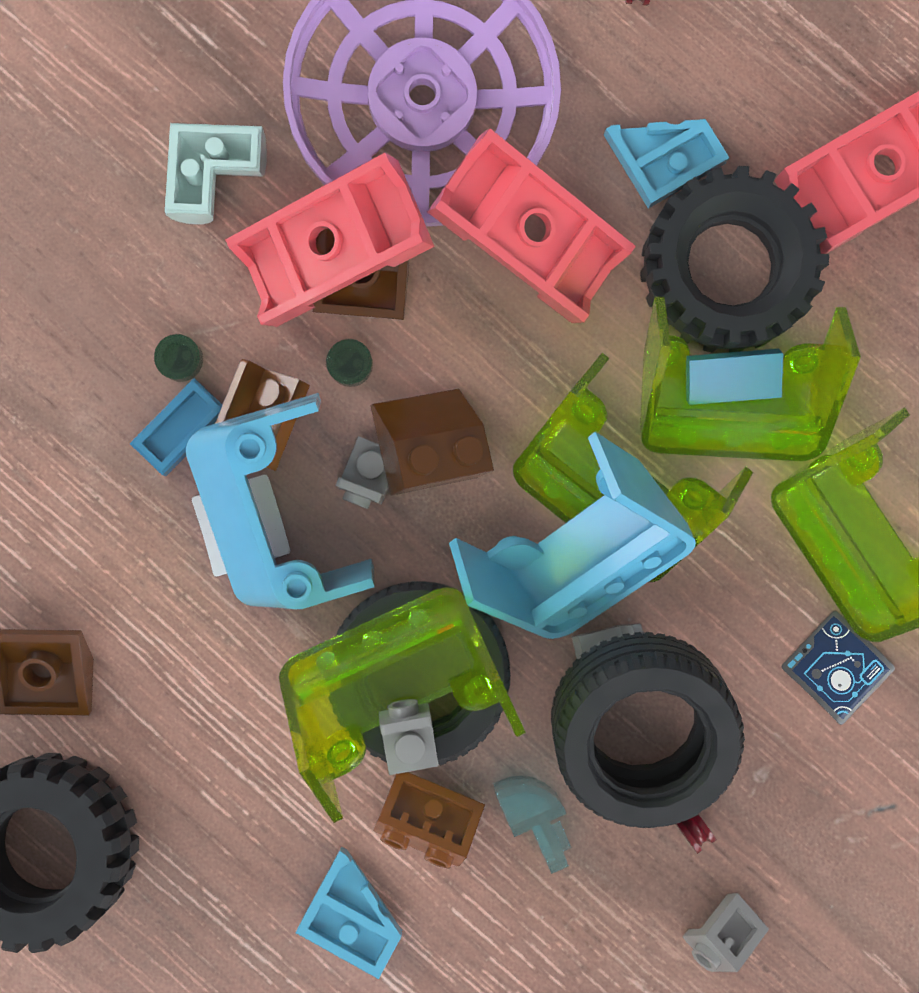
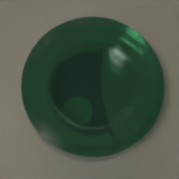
[154,334,203,382]
[326,339,373,387]

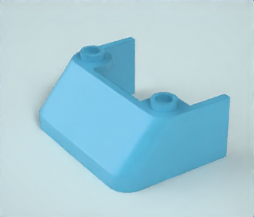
[186,393,375,609]
[449,432,696,639]

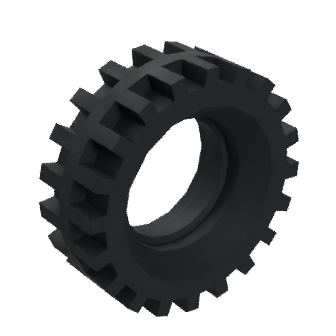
[640,166,829,353]

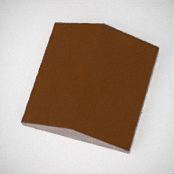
[313,229,409,320]
[0,629,94,716]

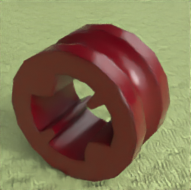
[676,814,717,854]

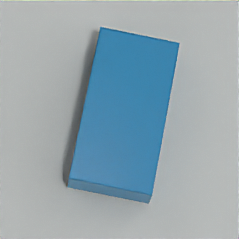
[686,348,783,405]
[130,378,223,476]

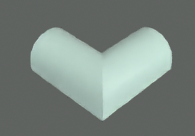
[165,123,267,224]

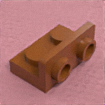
[215,359,310,471]
[373,772,485,869]

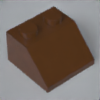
[370,389,494,496]

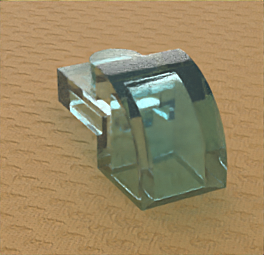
[493,776,572,874]

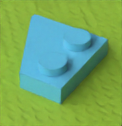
[604,119,729,209]
[295,847,402,979]

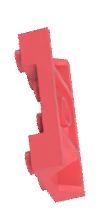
[774,91,919,254]
[427,128,636,323]
[225,153,435,327]

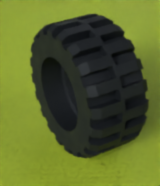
[0,753,139,953]

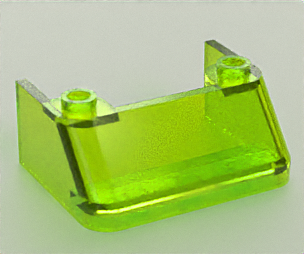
[640,297,861,461]
[513,353,753,582]
[771,407,919,642]
[279,587,526,823]

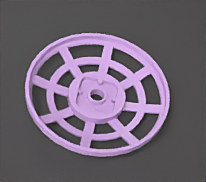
[283,0,561,227]

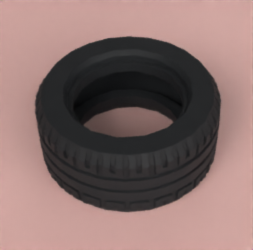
[326,581,511,766]
[551,632,745,828]

